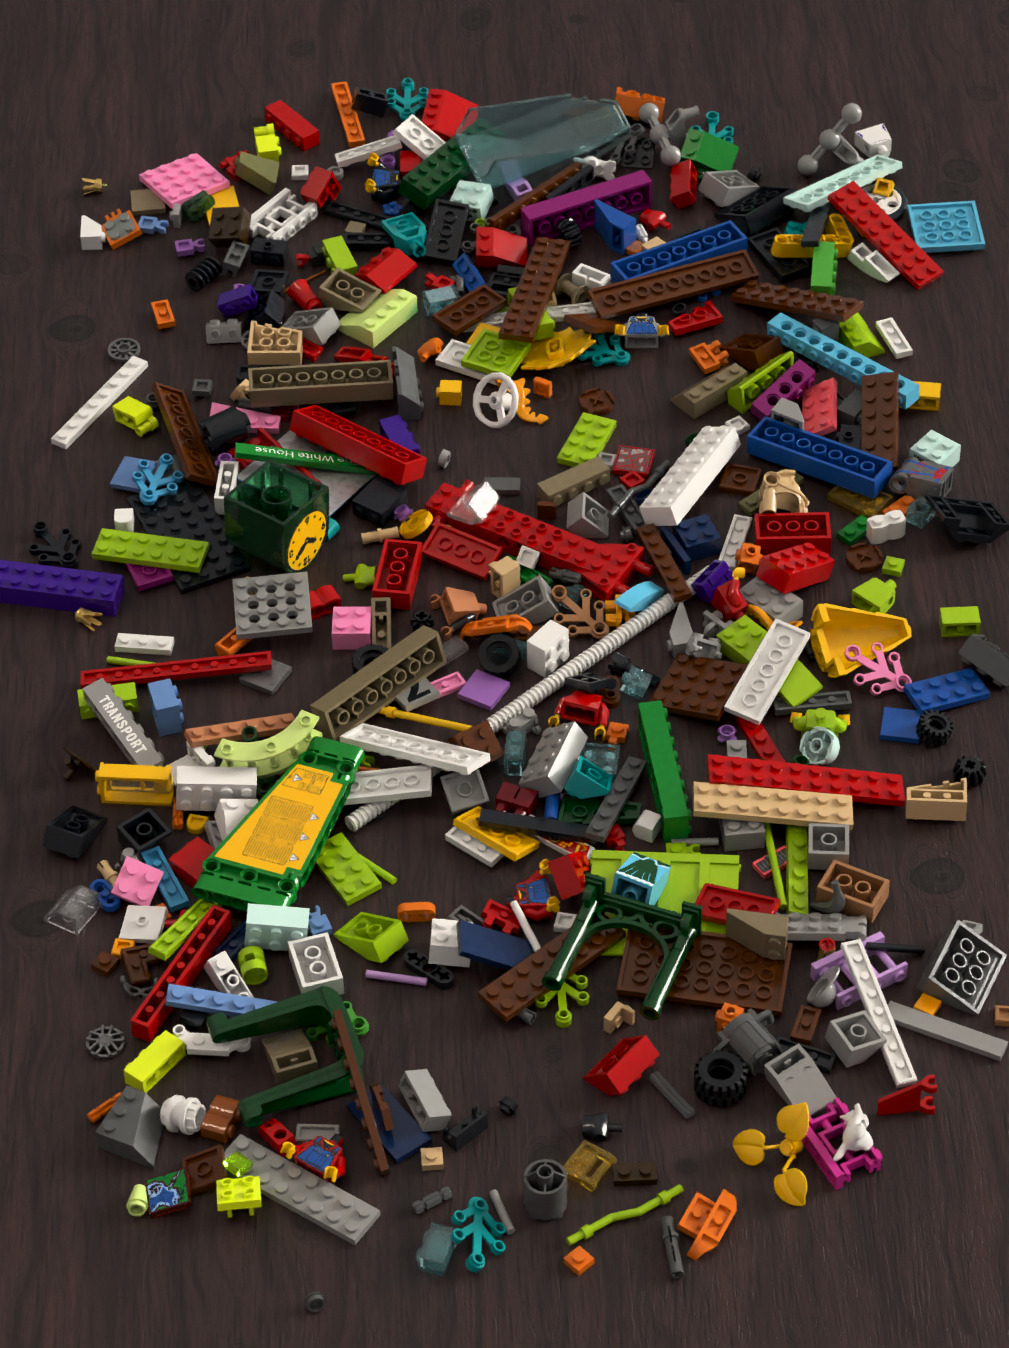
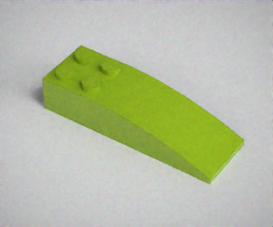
[716,615,823,707]

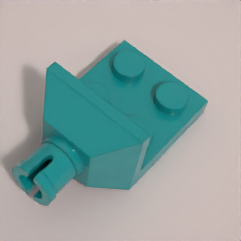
[381,212,427,258]

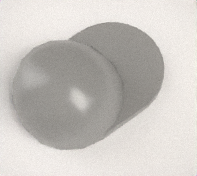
[807,966,840,1008]

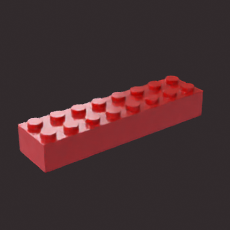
[289,404,427,485]

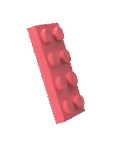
[802,377,837,436]

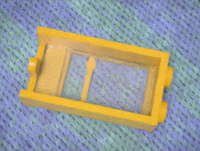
[95,762,174,806]

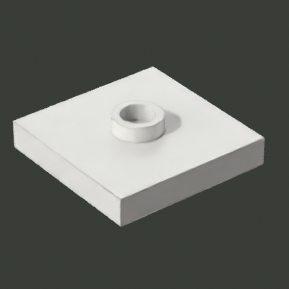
[119,905,168,944]

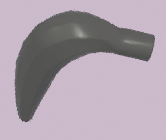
[809,880,846,914]

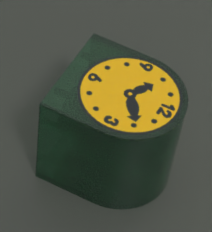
[224,459,329,573]

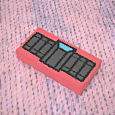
[752,845,786,880]

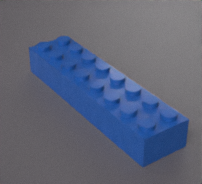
[610,220,748,283]
[747,416,893,499]

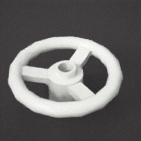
[473,372,519,429]

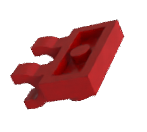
[480,899,526,935]

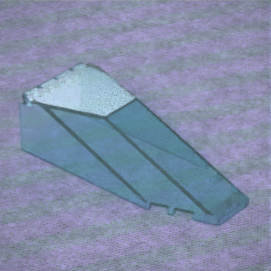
[456,93,631,189]

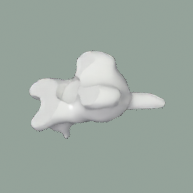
[573,156,616,180]
[833,1103,873,1161]

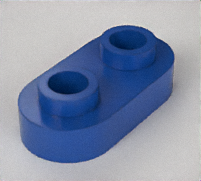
[90,879,121,912]

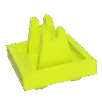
[216,1176,262,1218]

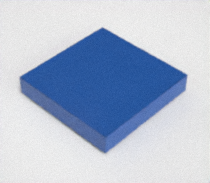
[880,707,921,744]

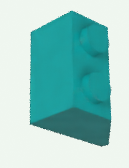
[564,755,613,799]

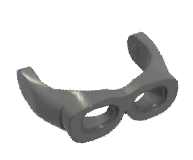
[120,975,159,998]

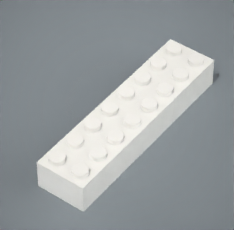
[639,425,741,526]

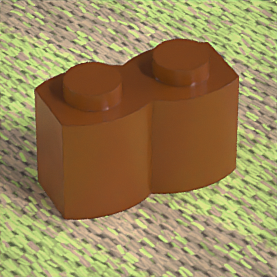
[200,1095,242,1143]

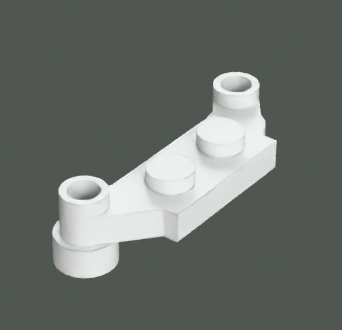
[173,1025,251,1056]

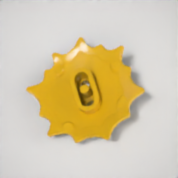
[521,327,596,371]

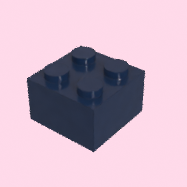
[673,514,721,562]

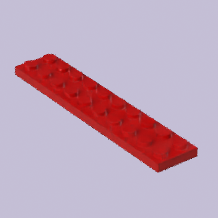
[706,754,905,807]

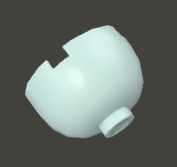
[799,726,840,766]

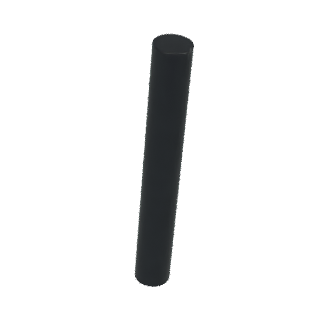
[865,942,925,954]

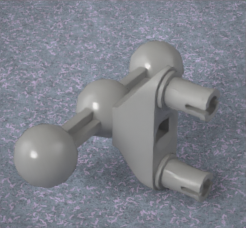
[638,103,700,166]
[797,103,864,176]

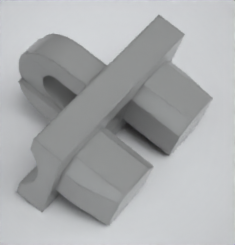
[702,610,734,640]

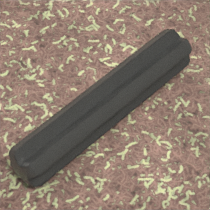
[649,1071,695,1119]

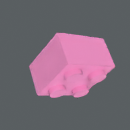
[331,607,372,650]

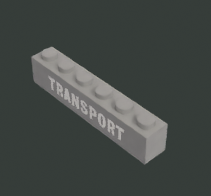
[82,678,165,767]

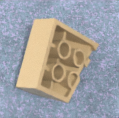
[247,320,303,366]

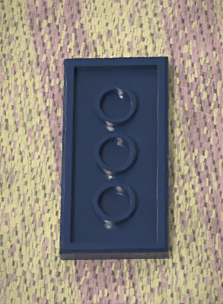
[456,920,533,971]
[347,1085,432,1164]

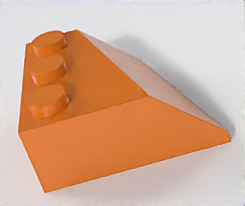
[613,87,665,122]

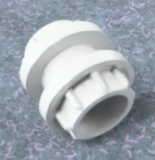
[160,1095,206,1135]

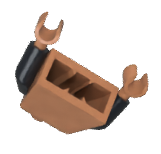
[430,587,487,641]

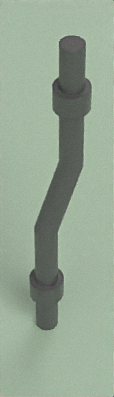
[607,459,671,519]

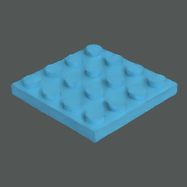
[907,201,985,253]

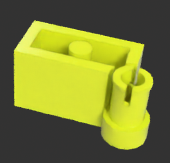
[253,123,282,162]
[112,396,159,437]

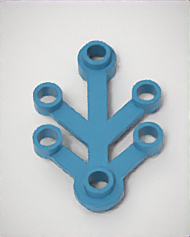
[132,453,184,505]

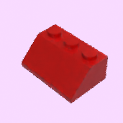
[354,247,418,294]
[583,1035,660,1096]

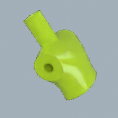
[343,564,378,589]

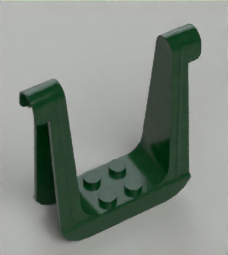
[205,986,364,1128]

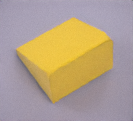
[872,177,894,197]

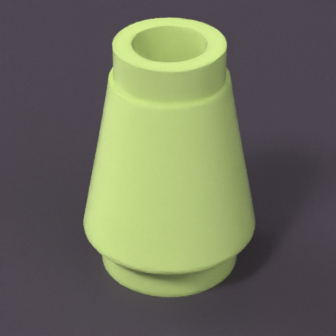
[126,1184,148,1216]

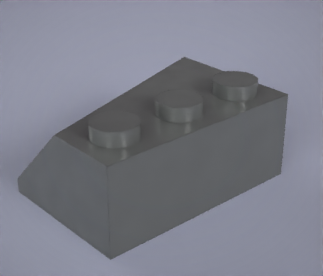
[392,346,424,421]
[958,634,1009,687]
[95,1086,164,1169]

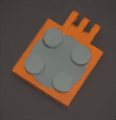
[101,208,143,250]

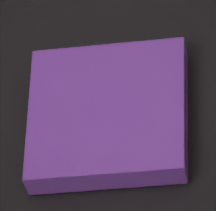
[458,669,510,711]

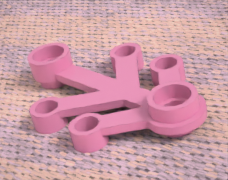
[844,642,912,696]

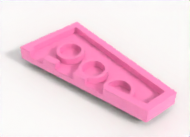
[209,402,281,434]

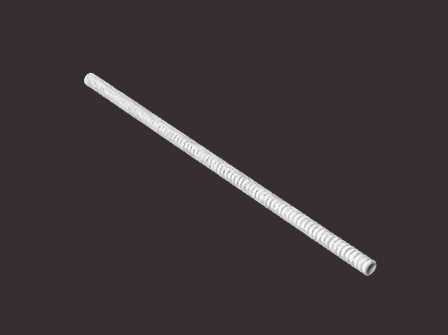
[345,565,709,832]

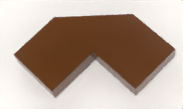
[369,1083,394,1131]

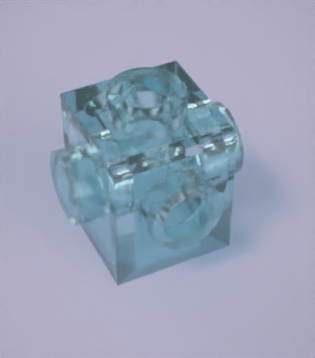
[620,666,652,700]

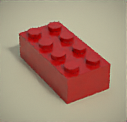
[754,512,831,555]
[372,539,423,610]
[756,543,835,594]

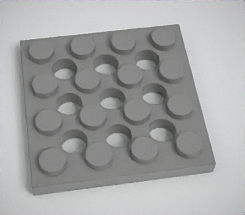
[233,572,313,640]

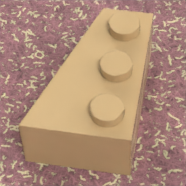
[906,778,967,821]

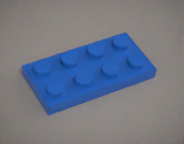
[903,668,990,715]

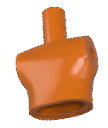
[418,338,443,362]

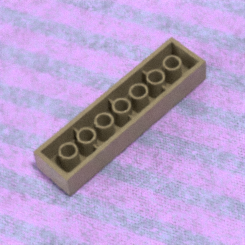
[248,360,393,408]
[310,625,447,741]

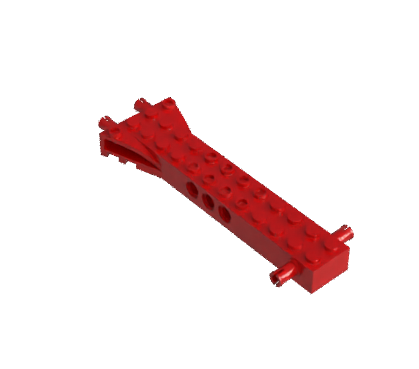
[425,480,654,603]

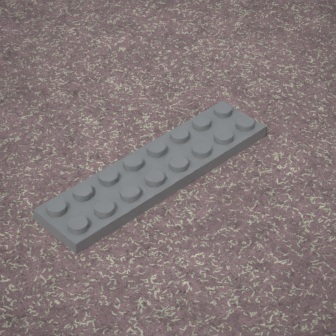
[224,1134,380,1245]

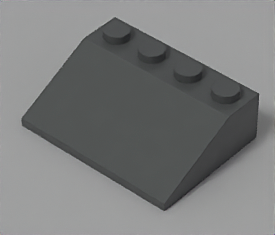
[916,920,1007,1016]

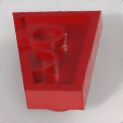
[668,300,724,336]

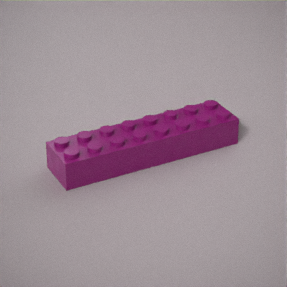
[521,170,652,246]

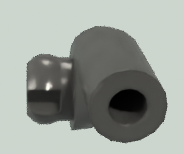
[450,275,464,295]

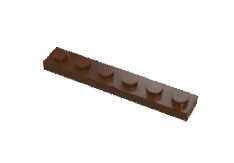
[636,523,692,603]

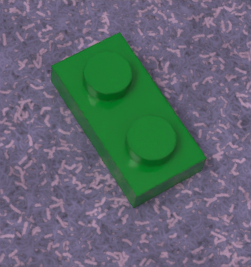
[837,515,868,547]

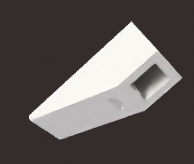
[203,951,254,998]

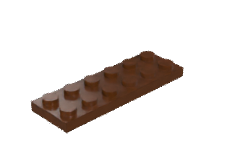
[861,371,899,470]

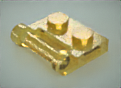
[563,1140,617,1192]

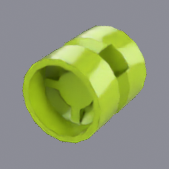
[238,946,268,985]

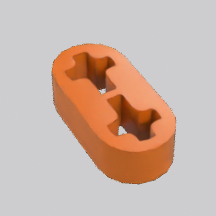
[397,902,436,922]

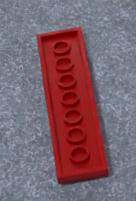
[827,181,944,290]

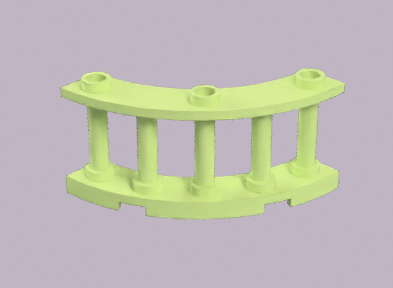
[214,710,323,779]

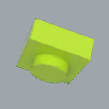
[882,556,905,577]

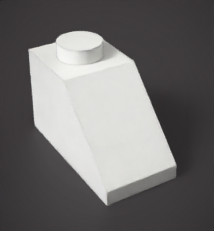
[80,215,106,250]

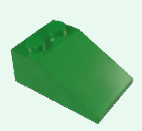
[680,128,739,172]

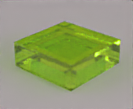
[222,1151,253,1178]

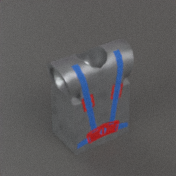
[888,457,954,502]

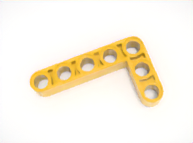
[771,213,854,258]

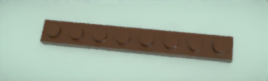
[489,161,582,230]
[330,1009,390,1176]

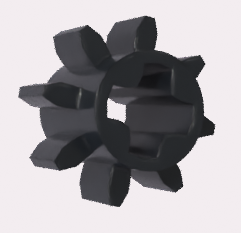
[410,611,434,631]

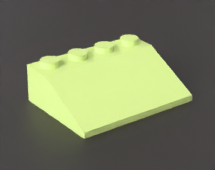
[337,289,418,348]

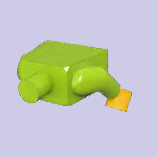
[790,708,850,739]

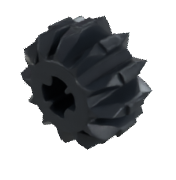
[557,218,582,248]
[953,755,987,788]

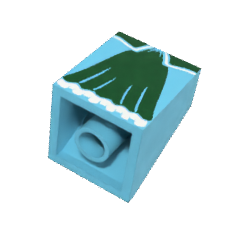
[611,852,671,905]

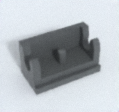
[221,240,250,278]

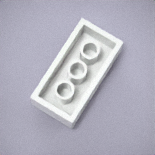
[176,766,257,811]

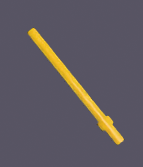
[378,706,472,732]

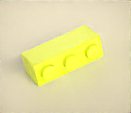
[124,1030,186,1093]

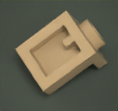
[603,1001,635,1034]

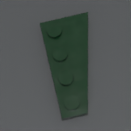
[558,794,642,825]

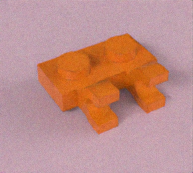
[689,340,730,374]

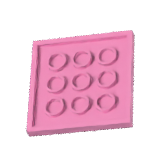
[139,153,230,209]

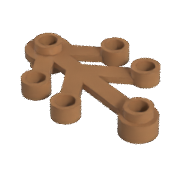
[552,585,609,639]

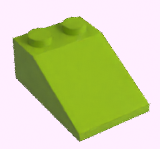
[333,912,409,963]

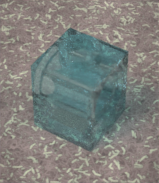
[906,496,934,529]

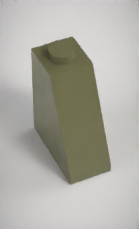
[233,151,279,196]

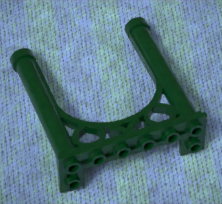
[542,873,703,1021]

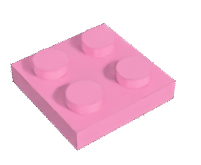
[110,856,164,906]

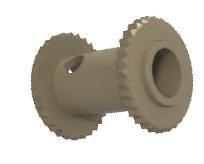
[554,274,589,304]

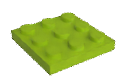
[461,329,532,378]

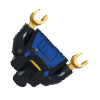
[365,153,402,201]

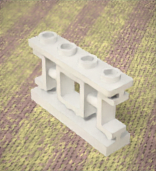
[248,188,318,241]

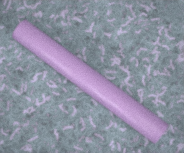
[365,970,428,986]

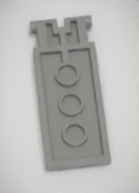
[776,912,867,941]

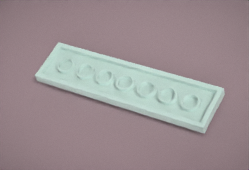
[783,154,902,212]

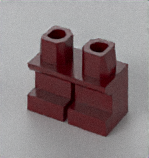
[495,781,539,816]

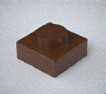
[91,950,120,977]

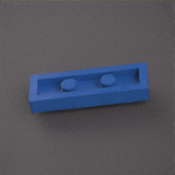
[452,253,487,292]

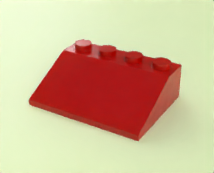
[421,89,478,142]

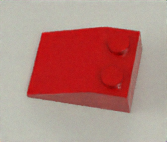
[475,227,527,268]

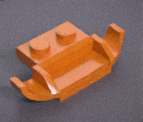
[459,614,532,641]
[677,1189,737,1261]

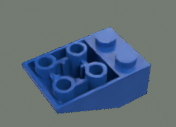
[594,199,636,256]

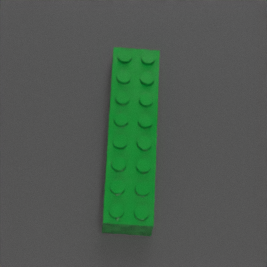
[638,700,692,845]

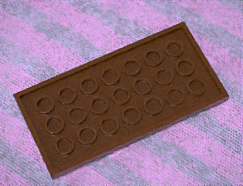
[616,924,792,1016]

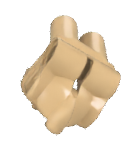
[758,469,810,513]

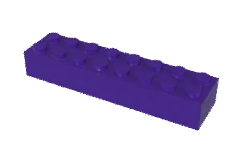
[0,560,125,617]

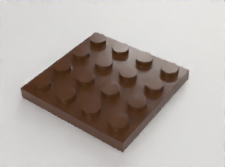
[649,653,748,722]

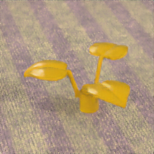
[733,1102,809,1206]

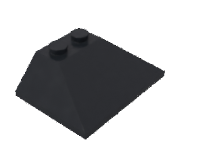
[925,495,1009,544]

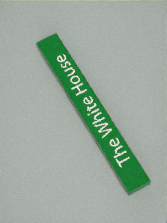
[234,442,379,476]

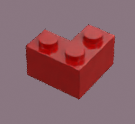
[300,166,342,208]
[548,851,589,900]

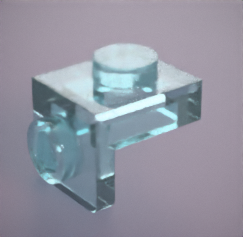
[559,584,589,610]

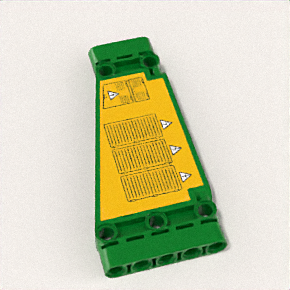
[192,736,365,912]

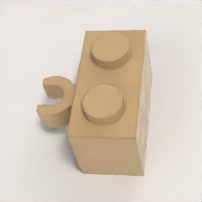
[488,556,521,599]

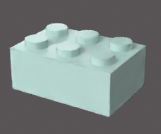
[244,903,310,951]

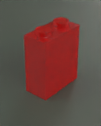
[168,836,215,889]

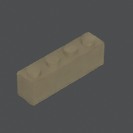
[537,456,610,506]

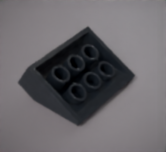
[714,186,796,236]

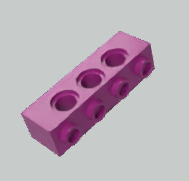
[751,359,816,421]

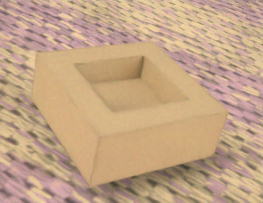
[421,1147,444,1171]

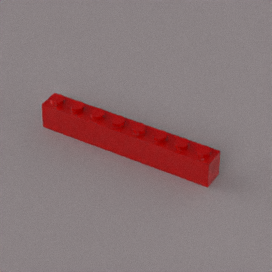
[130,905,232,1043]

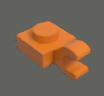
[606,722,629,752]

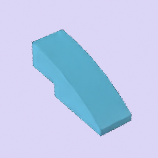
[614,581,665,612]

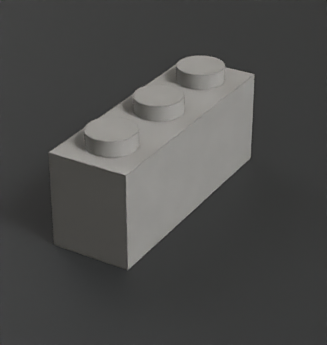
[398,1069,452,1132]

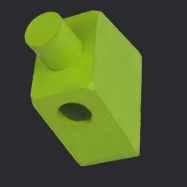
[851,578,896,614]

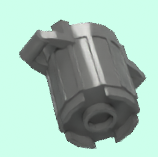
[713,1009,783,1076]

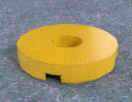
[399,509,433,539]

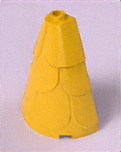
[810,603,912,678]

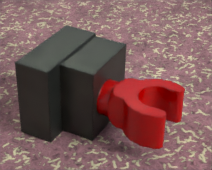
[295,243,326,268]

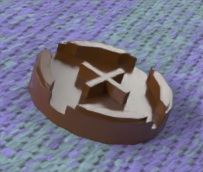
[579,388,615,416]
[845,543,883,573]

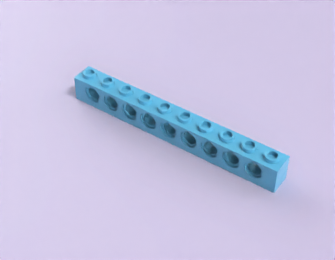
[767,313,920,410]

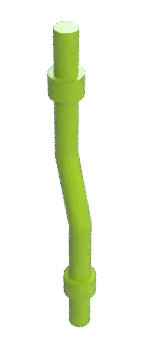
[566,1184,684,1246]

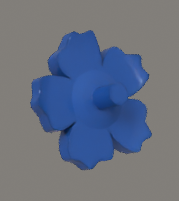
[382,201,403,216]

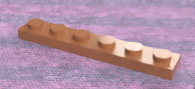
[184,713,295,748]

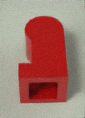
[258,1118,296,1158]

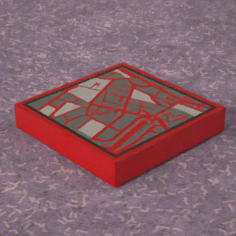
[613,445,655,479]

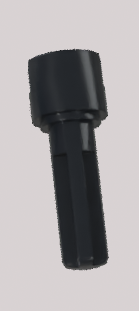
[608,652,660,687]

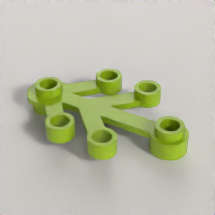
[535,974,589,1028]

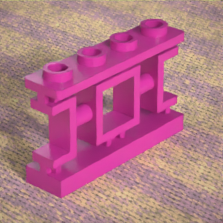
[802,1097,882,1190]

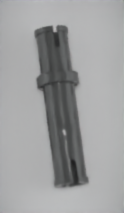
[660,1216,684,1279]

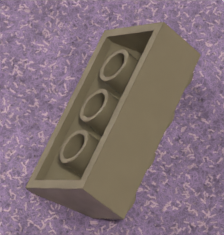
[670,363,748,419]

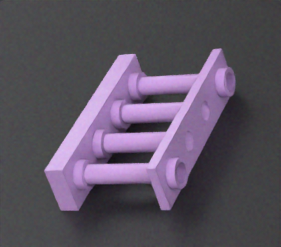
[810,931,908,1010]

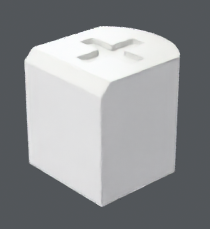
[114,508,135,532]
[632,810,661,843]

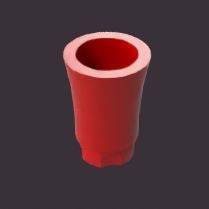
[287,279,323,310]

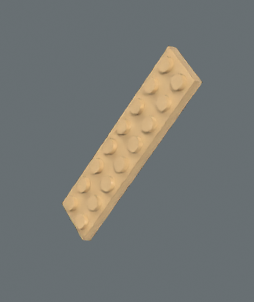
[693,781,853,830]

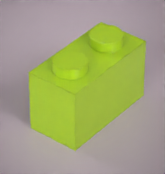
[939,606,981,637]

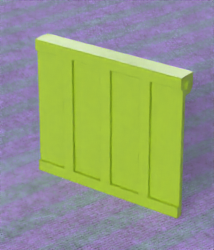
[590,850,741,956]

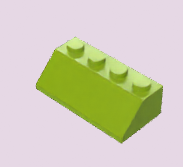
[838,312,885,358]
[727,351,794,414]

